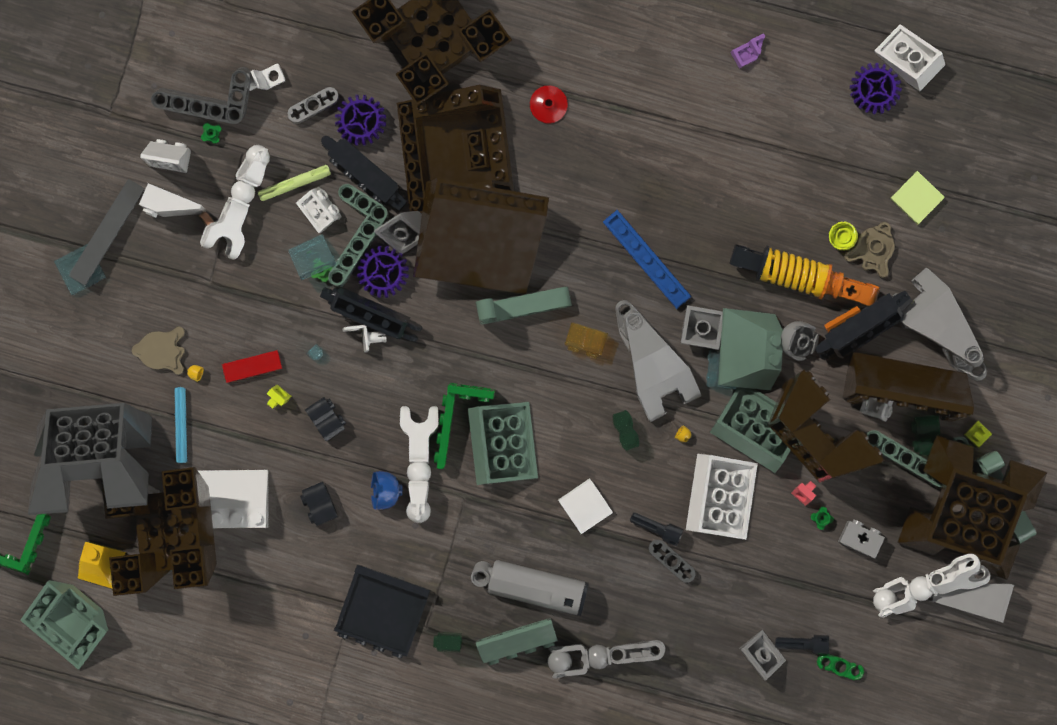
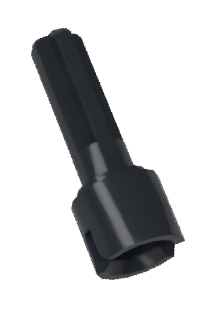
[630,513,684,547]
[775,635,829,655]

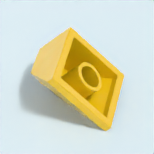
[78,541,126,588]

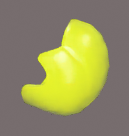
[829,221,858,250]

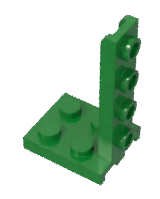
[434,383,495,469]
[0,514,51,575]

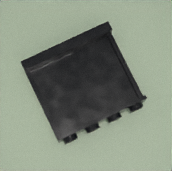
[333,564,431,658]

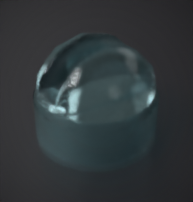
[306,344,323,360]

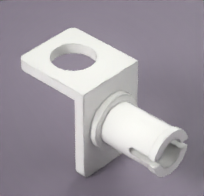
[250,64,285,91]
[342,325,386,352]

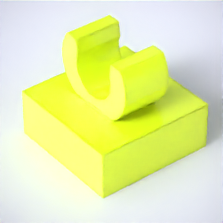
[267,385,292,409]
[964,421,992,448]

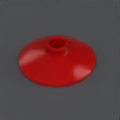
[530,86,568,124]

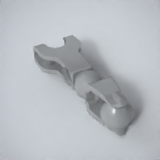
[548,640,665,679]

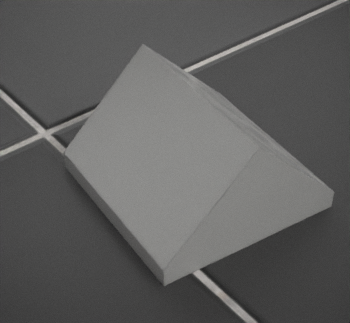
[681,305,723,350]
[739,630,786,680]

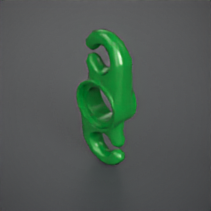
[817,654,864,680]

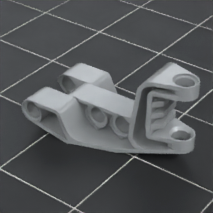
[893,268,987,381]
[615,300,702,422]

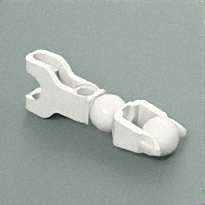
[200,145,270,260]
[400,406,439,523]
[873,554,990,618]

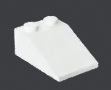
[875,25,946,91]
[140,139,191,173]
[139,183,207,218]

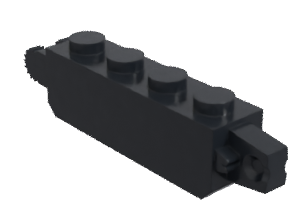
[321,136,407,211]
[320,287,423,342]
[815,291,913,361]

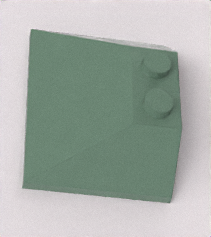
[718,308,783,390]
[20,580,108,670]

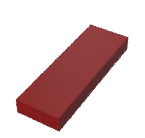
[222,350,283,383]

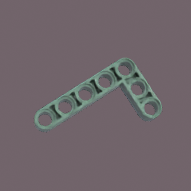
[328,184,389,287]
[475,287,572,324]
[865,430,969,487]
[973,451,1037,544]

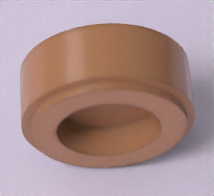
[199,211,214,226]

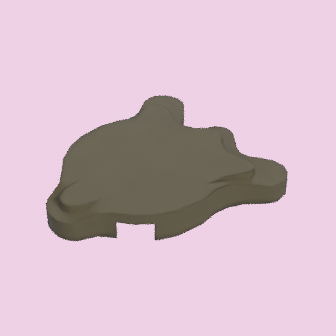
[844,222,895,278]
[132,326,185,375]

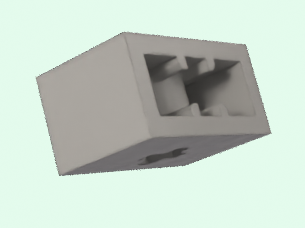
[838,519,885,559]

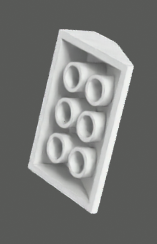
[686,454,758,539]
[198,470,268,528]

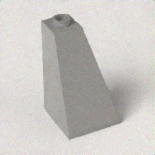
[929,582,1014,623]

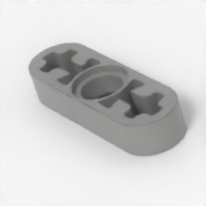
[287,87,339,124]

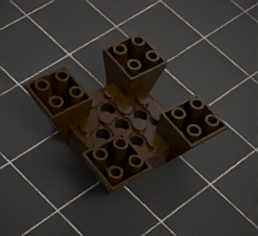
[351,0,512,106]
[767,370,884,483]
[897,435,1048,580]
[101,467,217,596]

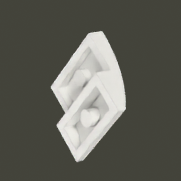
[558,478,613,534]

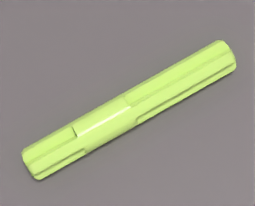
[258,165,331,201]

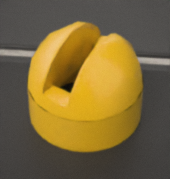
[187,365,204,382]
[675,425,691,442]

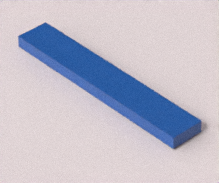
[602,210,691,309]

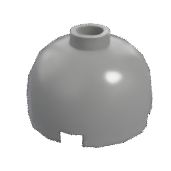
[781,321,819,361]

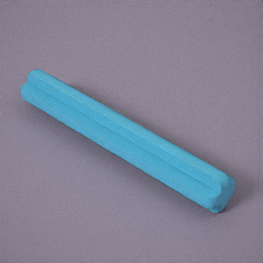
[175,387,187,463]

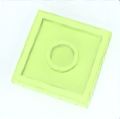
[890,171,945,225]

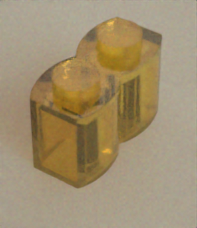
[565,322,608,359]

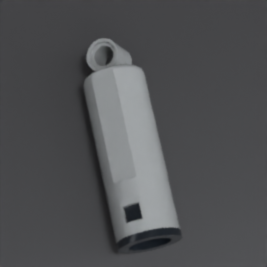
[471,560,589,616]

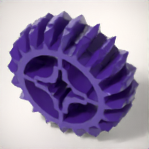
[849,63,902,115]
[335,95,386,146]
[357,246,409,298]

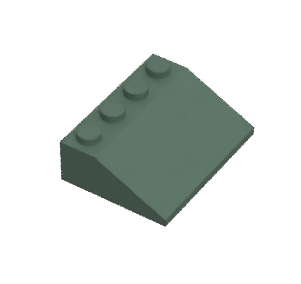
[710,387,790,473]
[468,402,538,485]
[476,618,558,666]

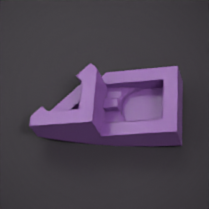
[730,33,765,69]

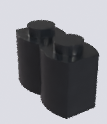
[305,397,346,442]
[300,481,339,526]

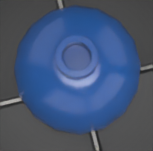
[371,471,403,510]

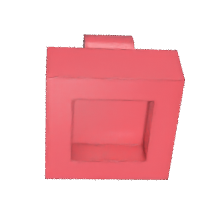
[791,481,816,506]

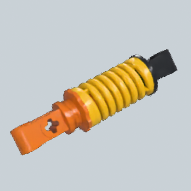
[729,244,880,306]

